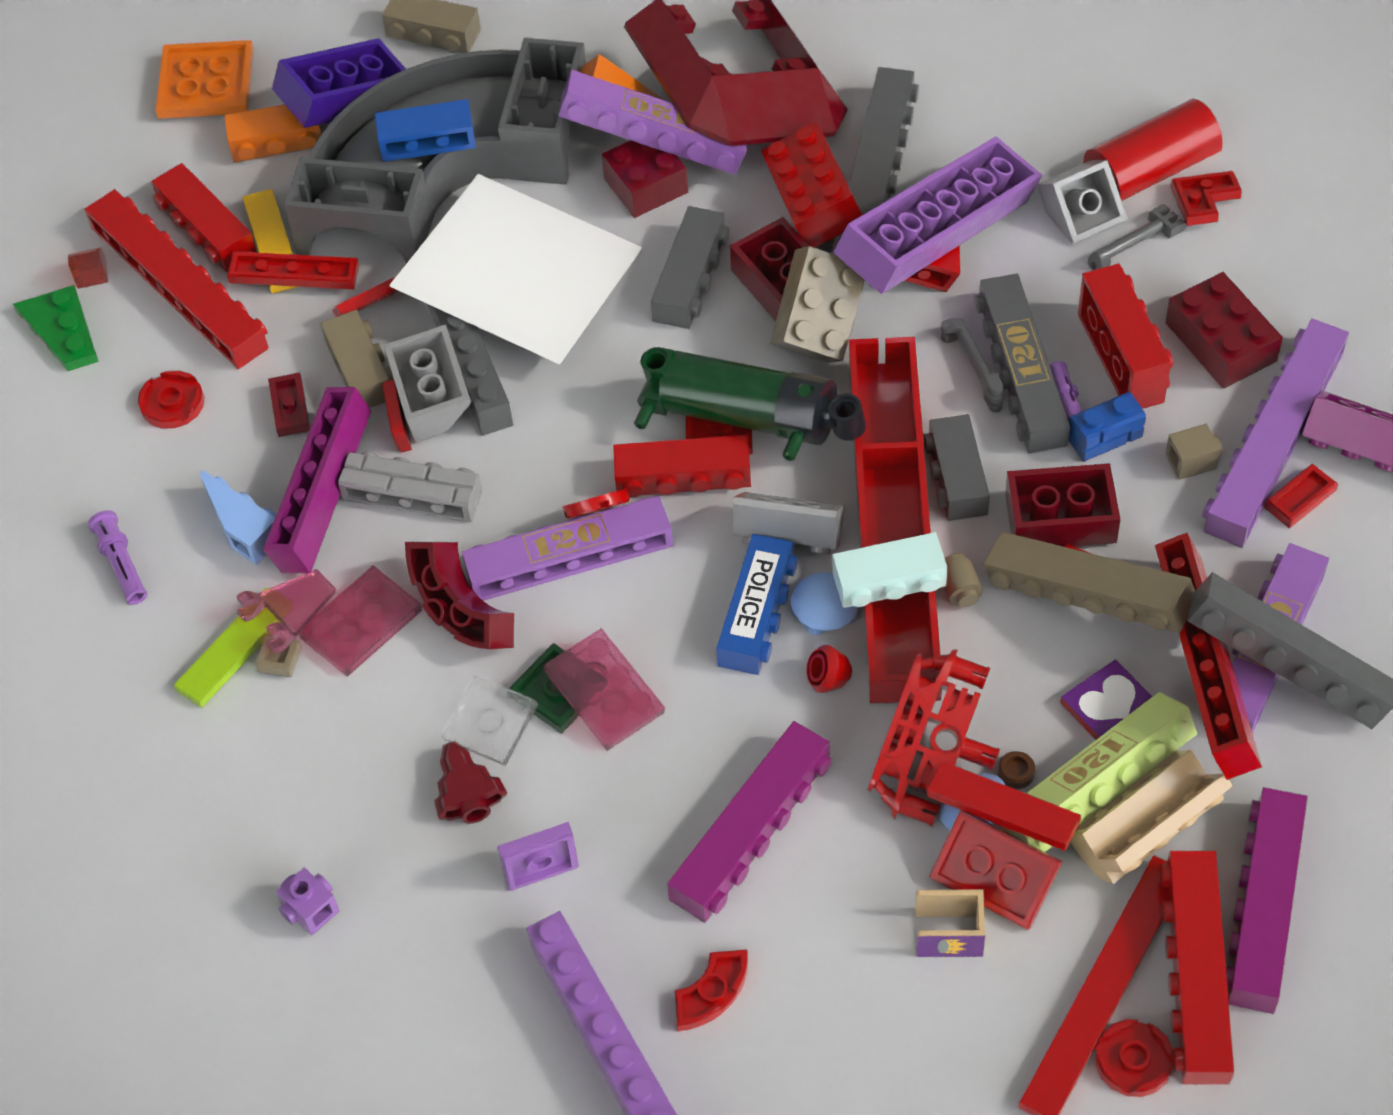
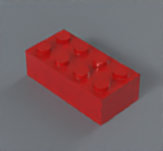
[761,121,863,248]
[1078,263,1173,409]

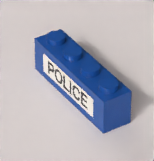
[716,534,798,675]

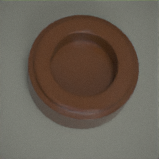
[998,751,1035,789]

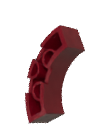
[405,542,514,649]

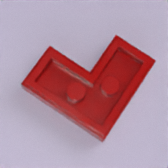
[1171,171,1242,226]

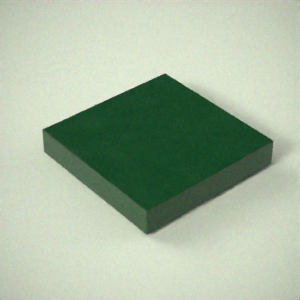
[507,643,608,734]

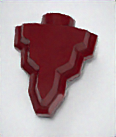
[434,741,508,824]

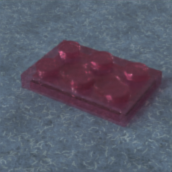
[298,565,422,677]
[544,628,665,751]

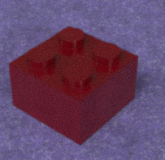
[601,140,688,218]

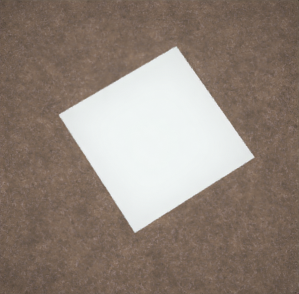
[389,174,642,365]

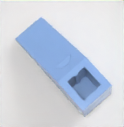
[200,471,277,565]

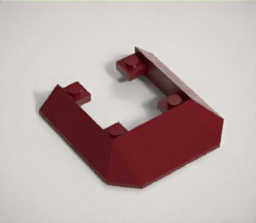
[624,0,848,146]

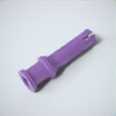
[88,510,148,605]

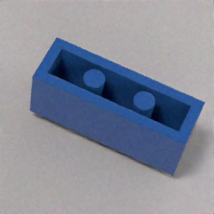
[375,99,476,162]

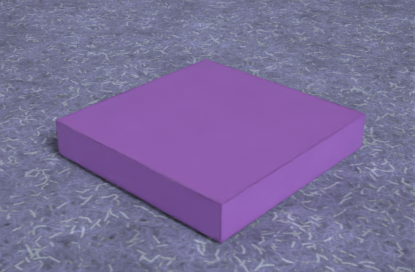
[497,822,579,891]

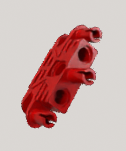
[867,649,1000,827]

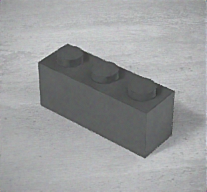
[924,414,990,521]

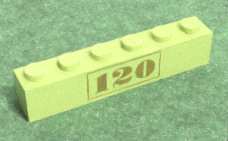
[1001,692,1197,852]

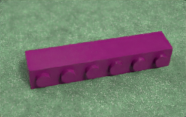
[263,387,372,573]
[667,720,832,923]
[1226,787,1308,1014]

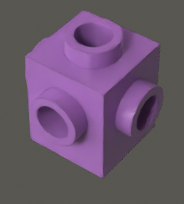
[276,867,339,936]

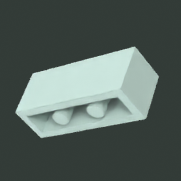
[832,532,947,608]

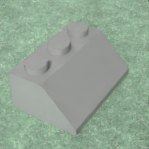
[384,324,471,443]
[733,492,845,554]

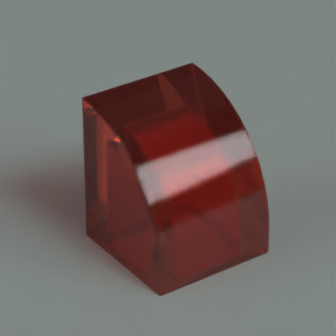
[68,248,109,289]

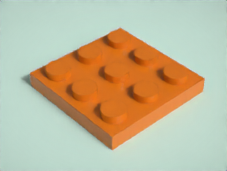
[156,40,254,119]

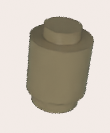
[944,553,983,607]

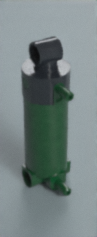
[634,347,866,461]

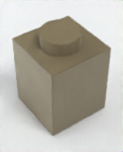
[1165,423,1222,480]

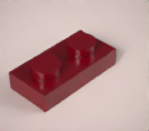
[268,372,311,437]

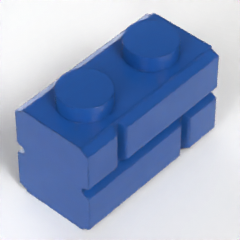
[1069,392,1146,462]

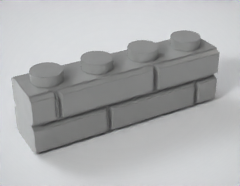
[338,451,482,522]

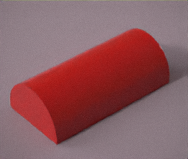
[1083,99,1223,201]

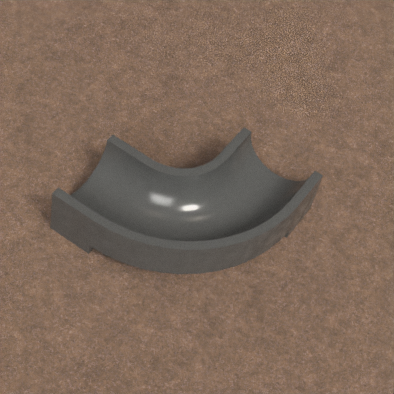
[284,37,586,264]

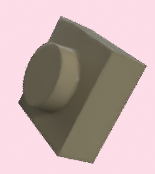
[255,635,301,677]

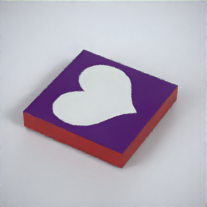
[1060,659,1153,740]

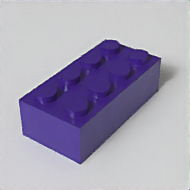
[271,38,406,128]

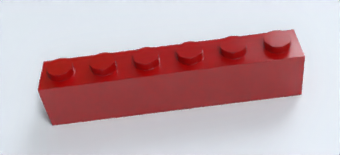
[1160,851,1234,1085]

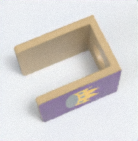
[915,890,985,957]

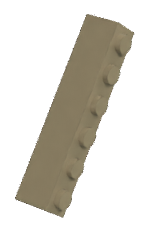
[983,532,1195,633]

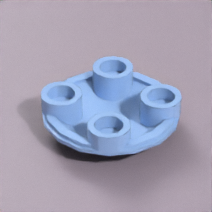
[790,572,859,635]

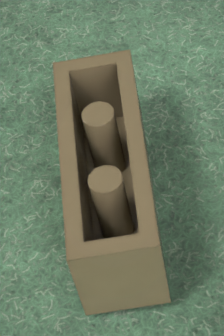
[382,0,481,53]
[320,310,394,408]

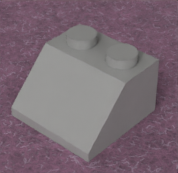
[1037,160,1128,244]

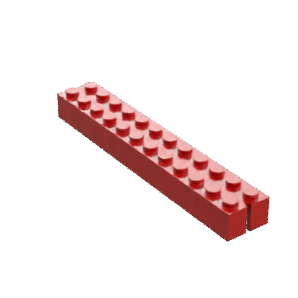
[849,336,942,703]

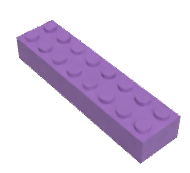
[833,136,1043,295]

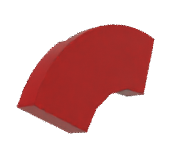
[675,949,748,1031]

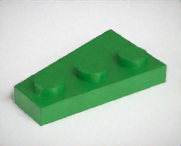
[13,285,99,371]

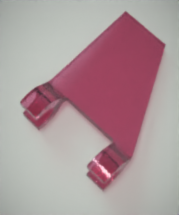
[237,569,336,653]

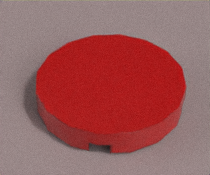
[138,370,205,429]
[562,488,630,519]
[1095,1019,1174,1097]

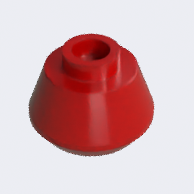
[806,644,852,693]

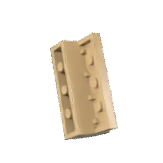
[1070,750,1233,884]

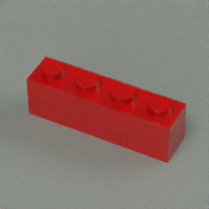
[151,163,257,272]
[613,435,751,497]

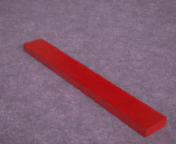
[1018,855,1168,1115]

